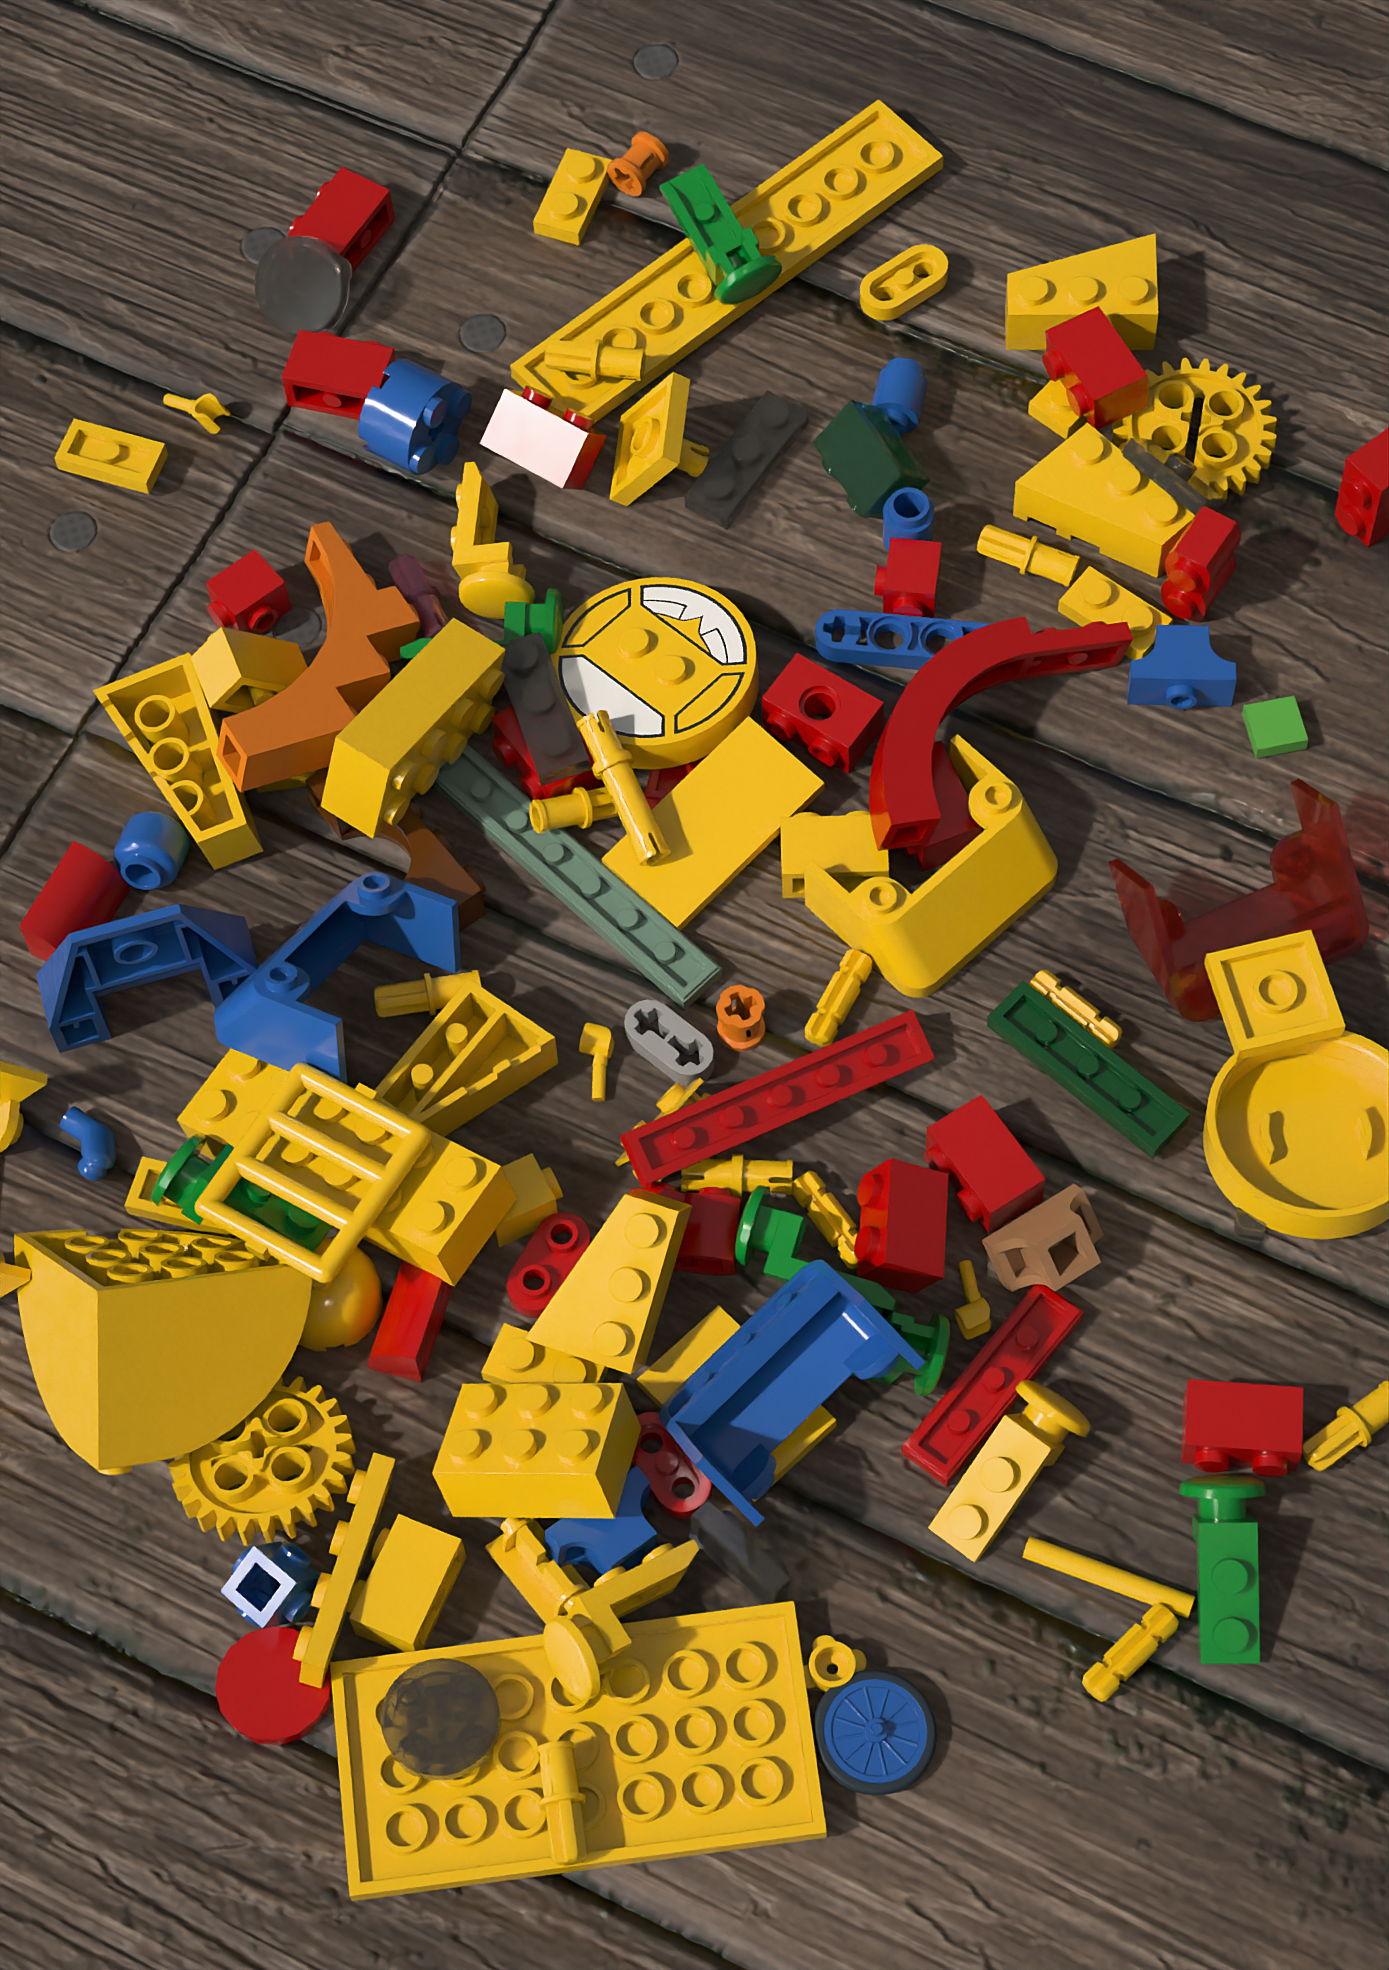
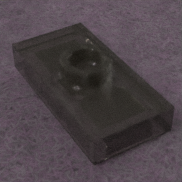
[1121,438,1226,515]

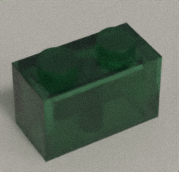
[812,400,931,520]

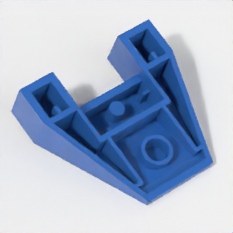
[36,903,259,1053]

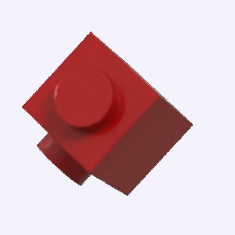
[874,537,942,618]
[205,549,292,634]

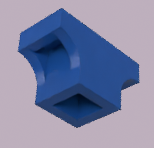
[1127,625,1236,709]
[544,1466,657,1578]

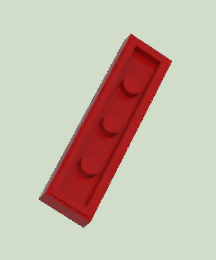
[901,1284,1084,1487]

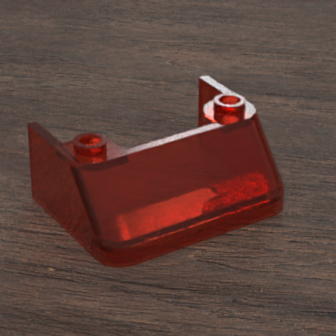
[1108,778,1369,1022]

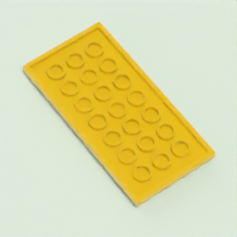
[330,1601,827,1901]

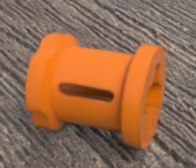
[607,131,669,196]
[716,984,765,1052]

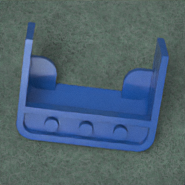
[214,872,461,1084]
[659,1260,925,1527]

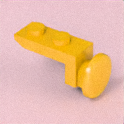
[451,462,535,619]
[928,1380,1091,1562]
[543,1539,700,1701]

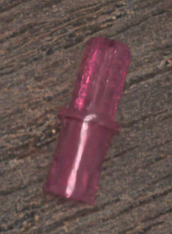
[388,553,450,638]

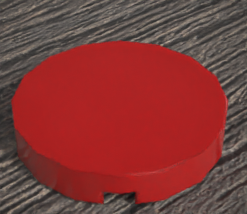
[215,1627,332,1745]

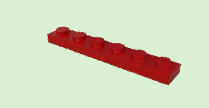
[619,1009,935,1187]

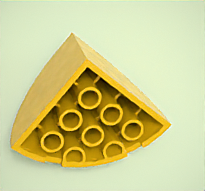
[14,1228,312,1475]

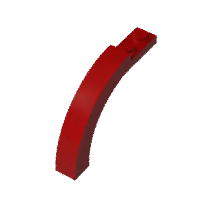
[869,616,1133,851]

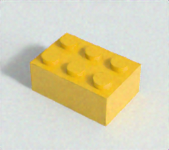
[432,1383,641,1519]

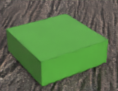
[1242,696,1308,759]

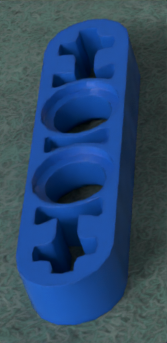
[815,609,991,670]

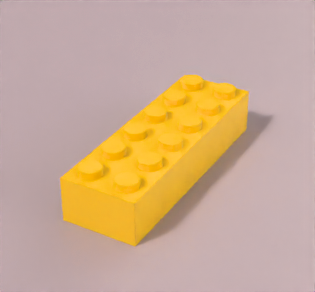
[177,1048,517,1287]

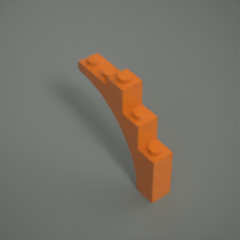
[216,521,420,792]

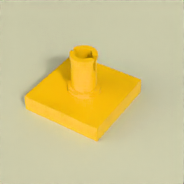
[610,372,709,507]
[1204,929,1345,1060]

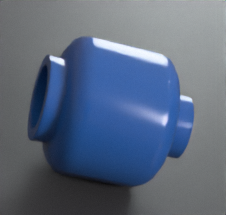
[113,811,190,890]

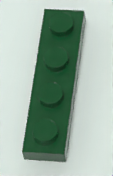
[987,981,1190,1159]

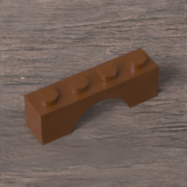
[305,766,486,933]

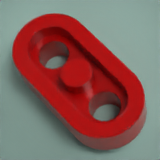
[507,1212,591,1318]
[631,1412,712,1519]

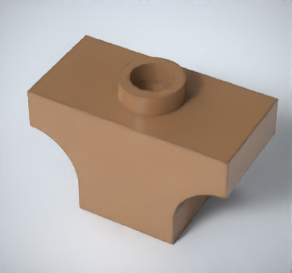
[982,1184,1104,1292]

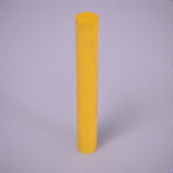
[1022,1536,1195,1619]

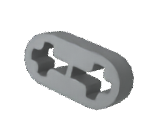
[624,999,715,1086]

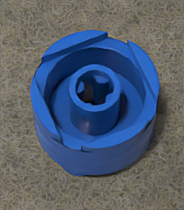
[358,358,472,475]

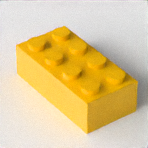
[321,618,506,839]

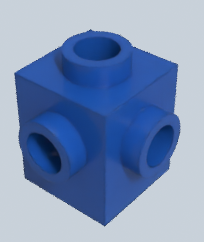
[220,1541,320,1629]

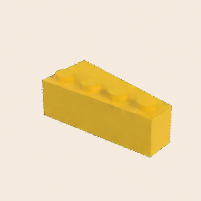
[93,653,264,870]

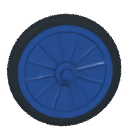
[813,1670,937,1795]

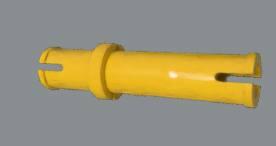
[576,710,671,866]

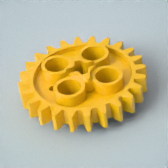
[1112,358,1277,507]
[168,1376,356,1546]

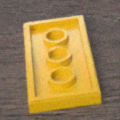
[602,716,825,931]

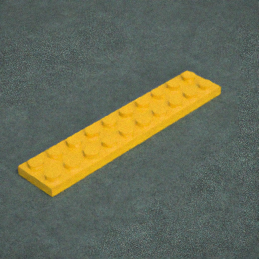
[510,99,943,423]

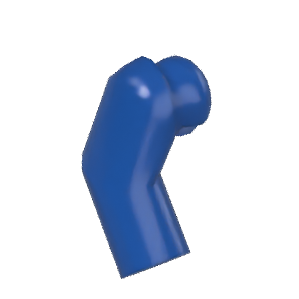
[60,1106,116,1181]

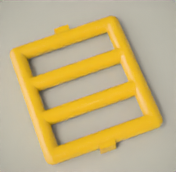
[195,1062,432,1283]

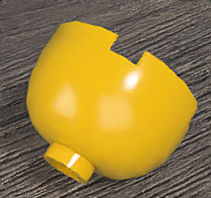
[298,1237,383,1351]

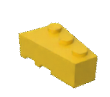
[1005,233,1158,350]
[1013,422,1196,578]
[374,978,558,1137]

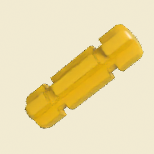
[805,949,872,1048]
[1029,969,1122,1050]
[792,1171,858,1269]
[1082,1603,1179,1702]

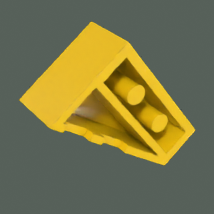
[524,1189,692,1374]

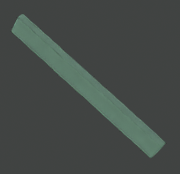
[432,744,722,1011]

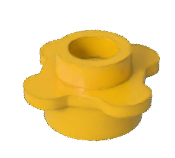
[803,1635,867,1693]

